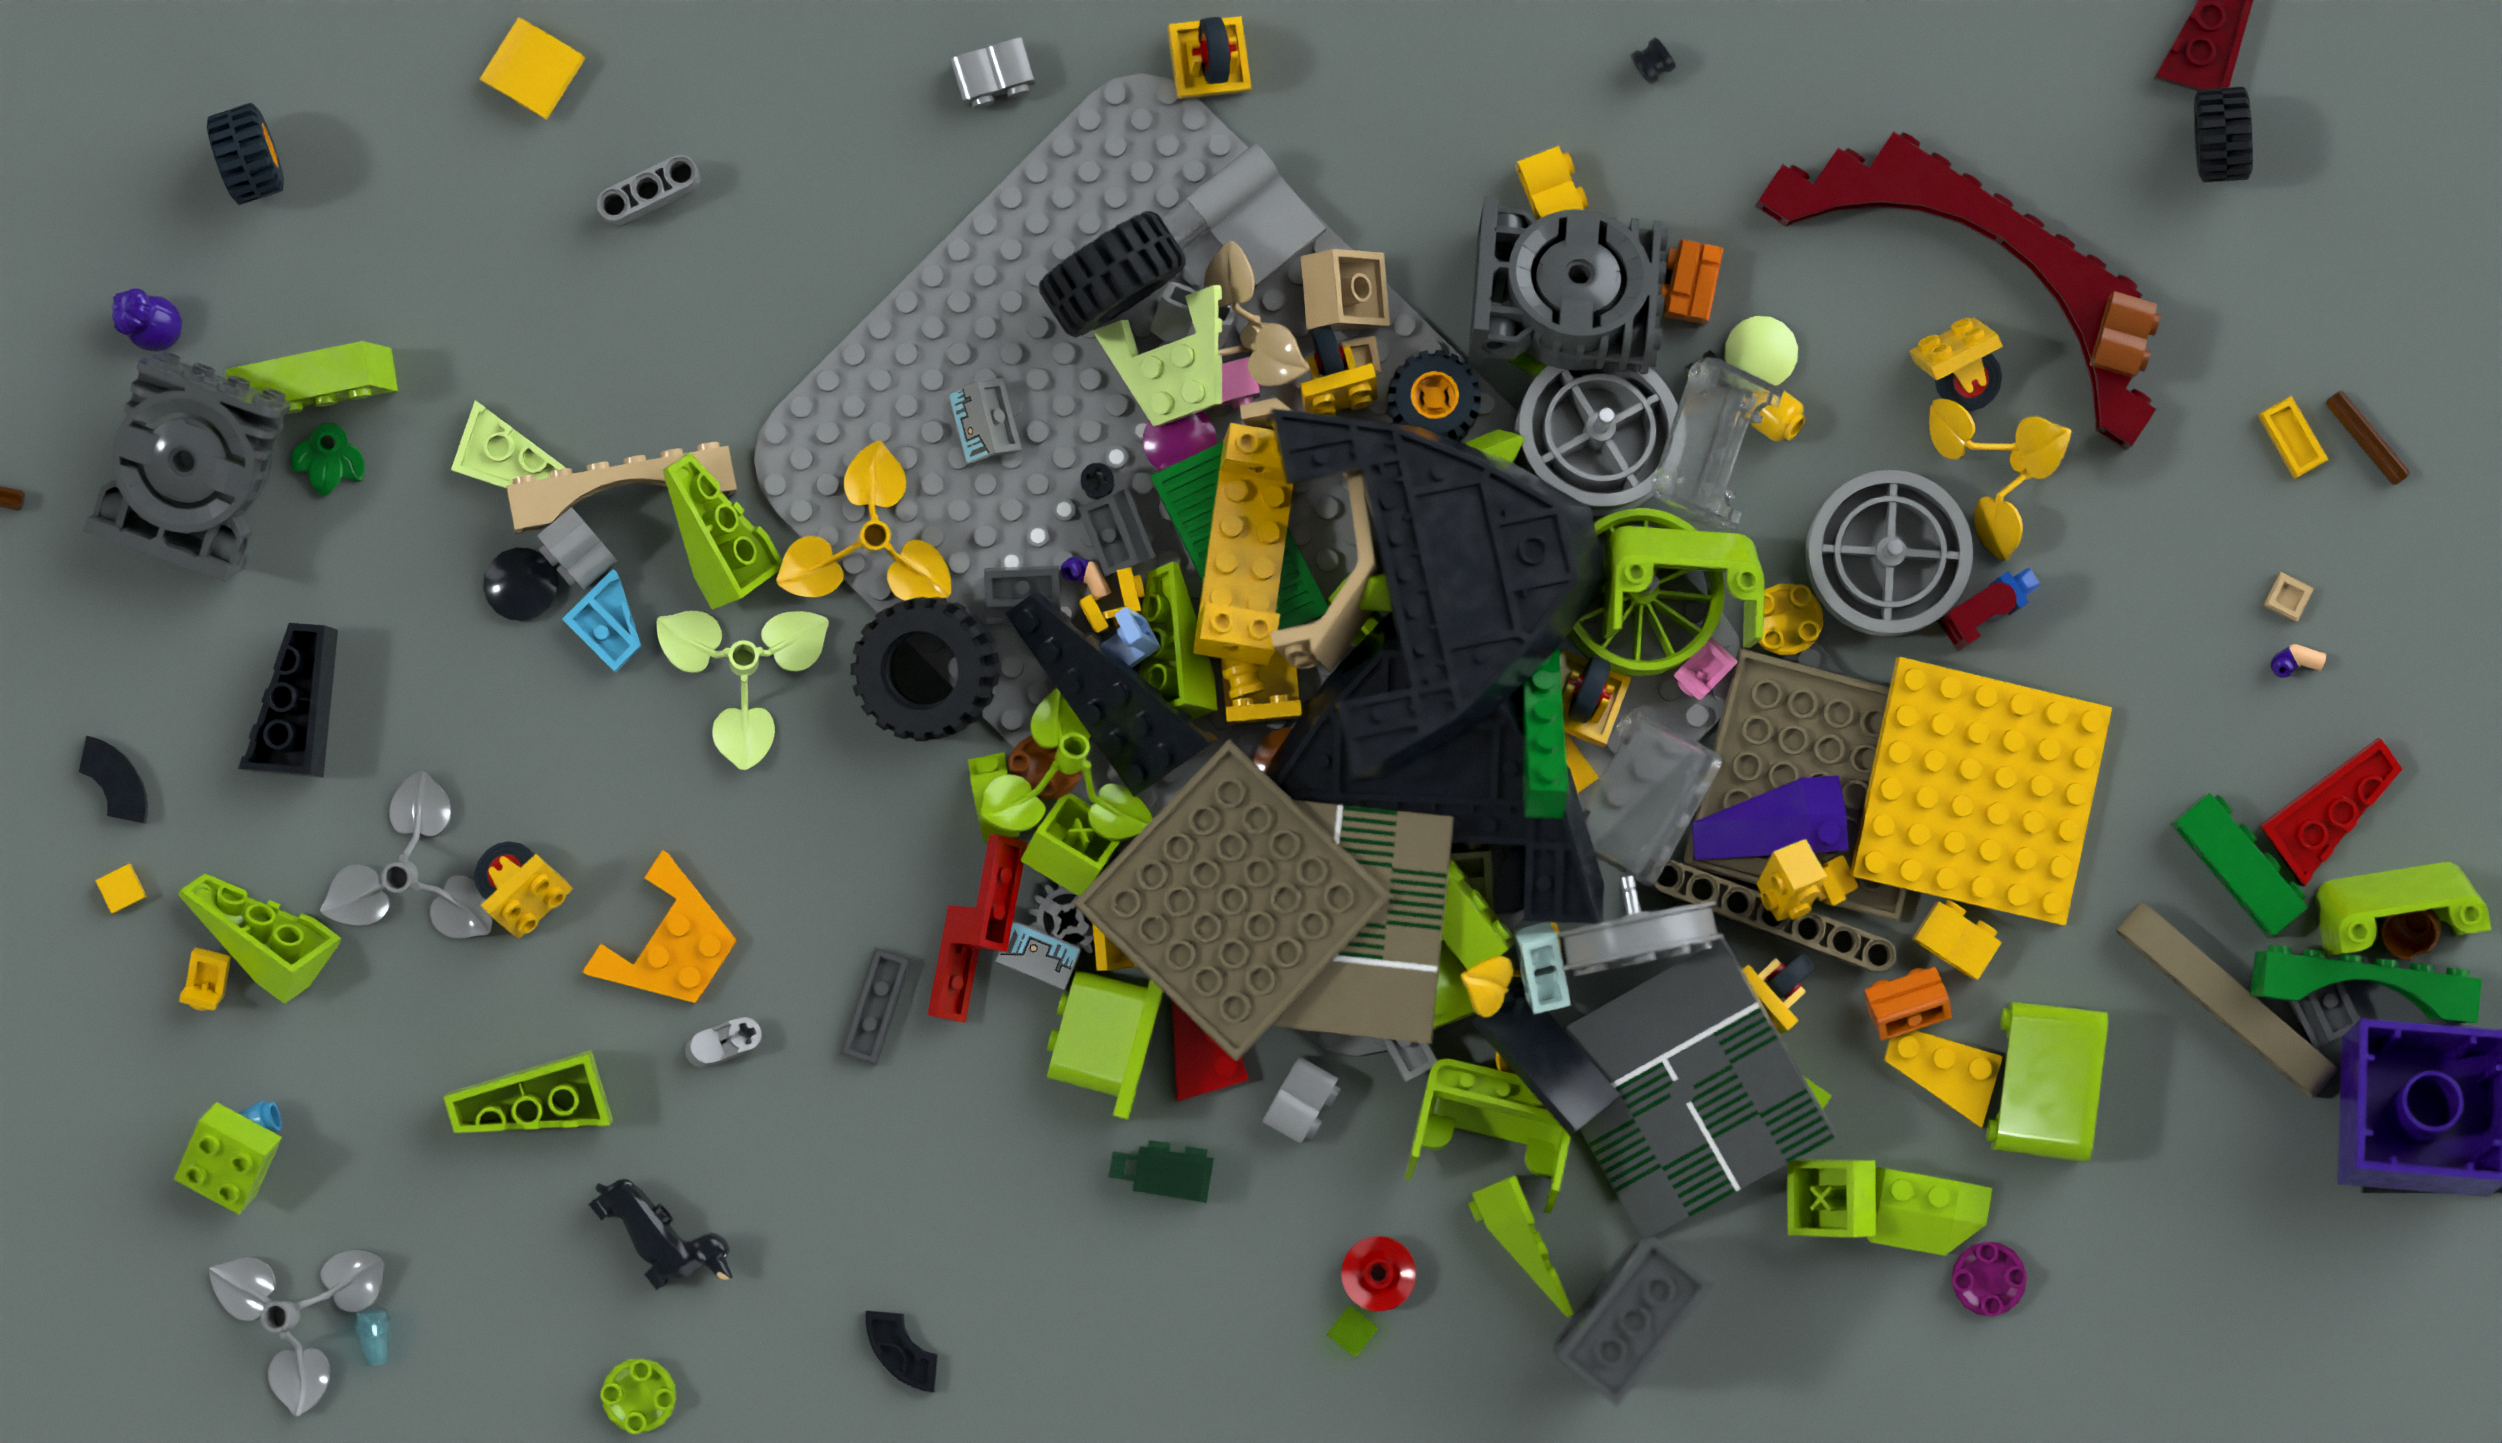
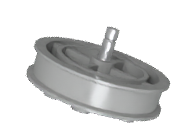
[1514,362,1682,517]
[1805,470,1973,637]
[1556,875,1724,976]

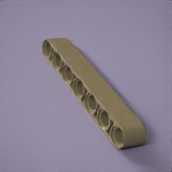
[1648,859,1896,973]
[2116,902,2338,1099]

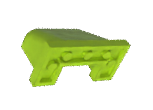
[1047,970,1164,1120]

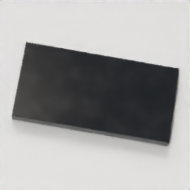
[1472,982,1620,1137]

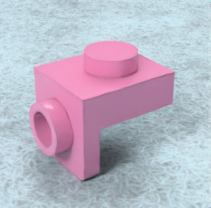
[1674,636,1738,701]

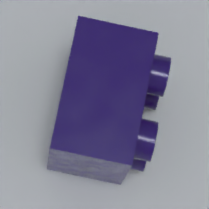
[2337,1019,2502,1197]

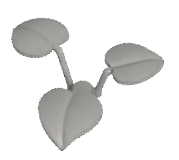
[320,770,493,939]
[209,1250,384,1416]

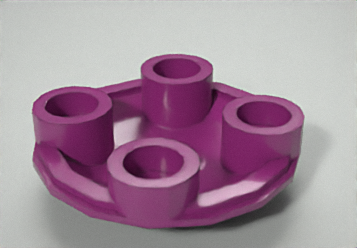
[1143,411,1216,471]
[1951,1241,2027,1317]

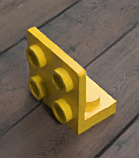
[1221,649,1302,725]

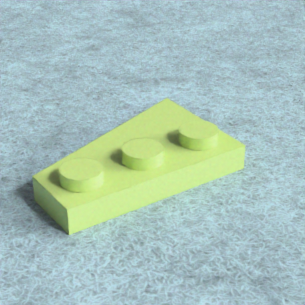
[451,400,566,489]

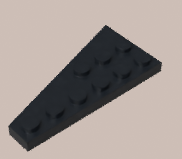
[1005,591,1218,797]

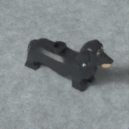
[589,1179,733,1290]

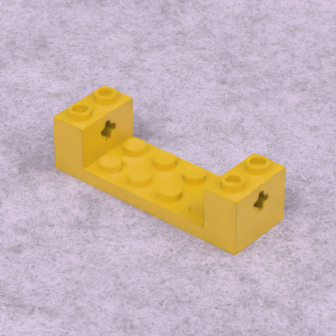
[1193,423,1293,666]

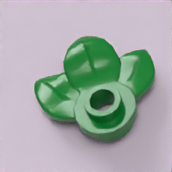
[291,422,365,497]

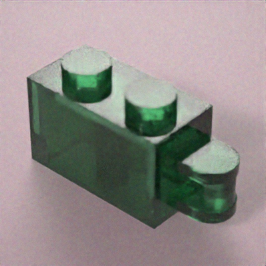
[1108,1140,1214,1203]

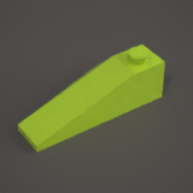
[1139,562,1218,721]

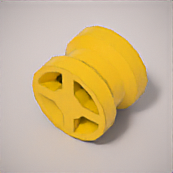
[1222,662,1266,700]

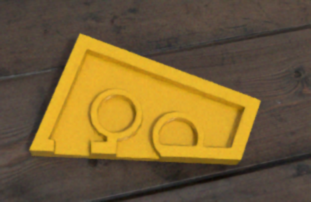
[1883,1030,2003,1128]

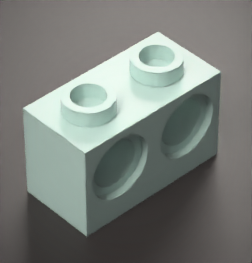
[1513,922,1571,1014]

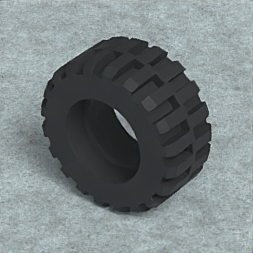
[1039,211,1186,338]
[851,597,1000,742]

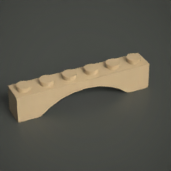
[506,442,737,534]

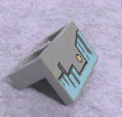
[948,378,1022,464]
[995,921,1081,991]

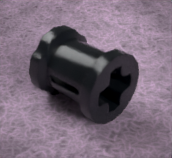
[1080,463,1114,500]

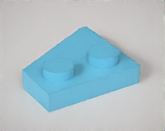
[562,569,642,673]

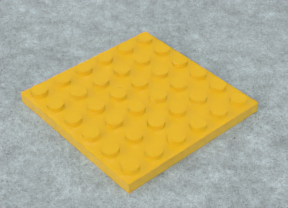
[1849,657,2112,926]

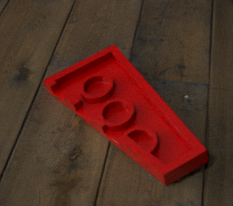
[2259,738,2403,887]
[1172,1000,1249,1102]

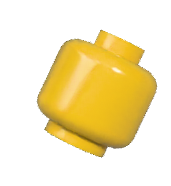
[1749,387,1806,442]

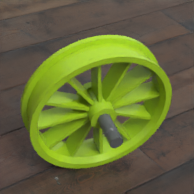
[1568,508,1725,677]

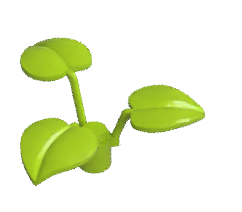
[980,688,1153,841]

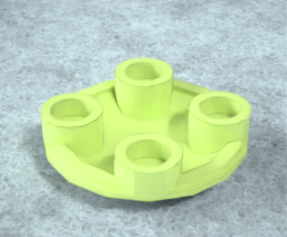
[1724,316,1798,390]

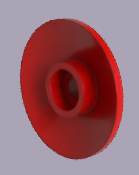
[1341,1236,1416,1312]

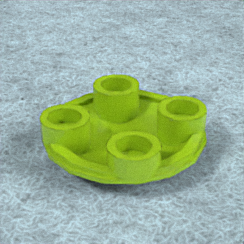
[600,1358,676,1434]

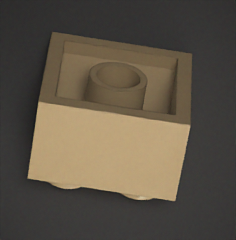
[1301,249,1390,332]

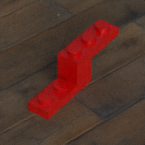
[927,834,1028,1023]

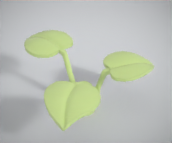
[657,611,829,771]

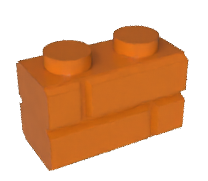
[1661,239,1724,325]
[1864,966,1952,1041]

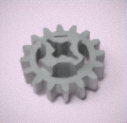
[1029,884,1094,959]

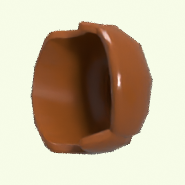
[2380,909,2442,961]

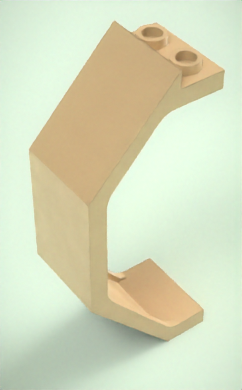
[1240,398,1383,673]

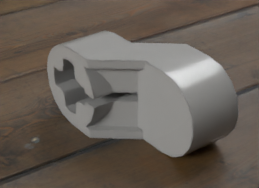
[685,1017,762,1068]

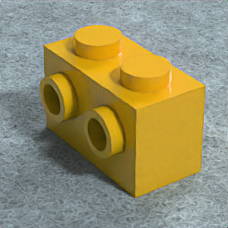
[1757,839,1827,922]

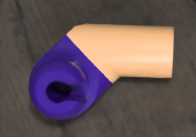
[1060,557,1112,601]
[2271,644,2326,678]

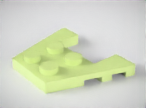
[1094,285,1222,426]

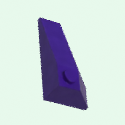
[1691,776,1848,860]

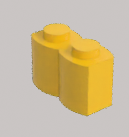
[1515,146,1589,220]
[1911,900,2002,980]

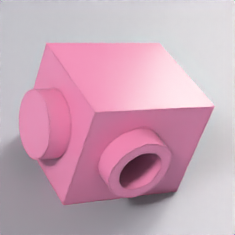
[1216,357,1264,410]

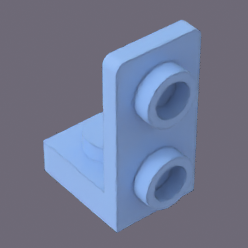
[1099,606,1161,668]

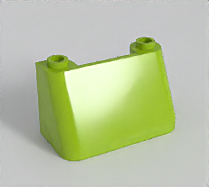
[2315,862,2491,956]
[1986,1001,2108,1162]

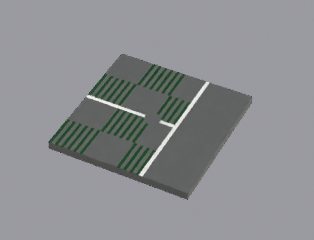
[1563,938,1837,1240]

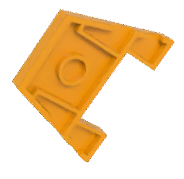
[582,850,737,1004]

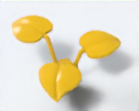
[1929,398,2072,561]
[776,441,951,601]
[1460,922,1561,1075]

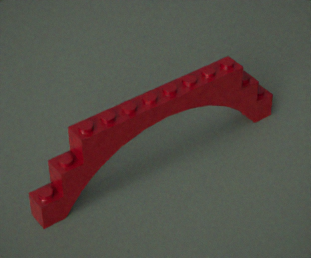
[1755,131,2156,451]

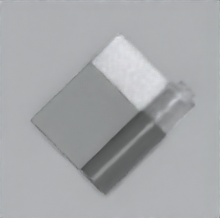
[1161,143,1326,289]

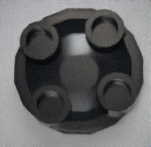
[483,547,558,622]

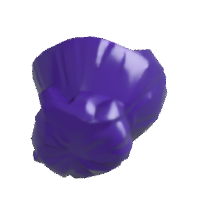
[112,288,182,352]

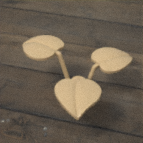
[1204,241,1310,386]

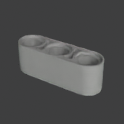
[597,155,700,226]

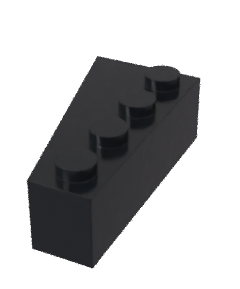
[238,623,338,778]

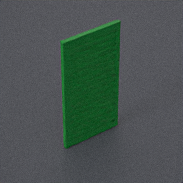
[1150,442,1329,631]

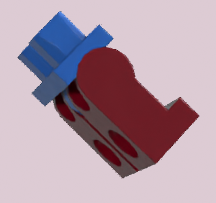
[1937,567,2041,652]

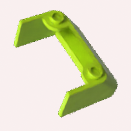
[1603,526,1765,648]
[1404,1058,1570,1214]

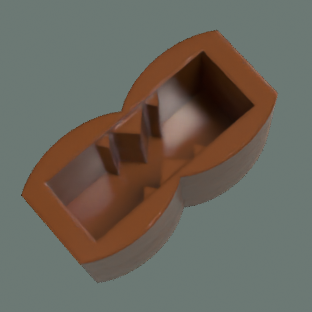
[2090,291,2161,378]

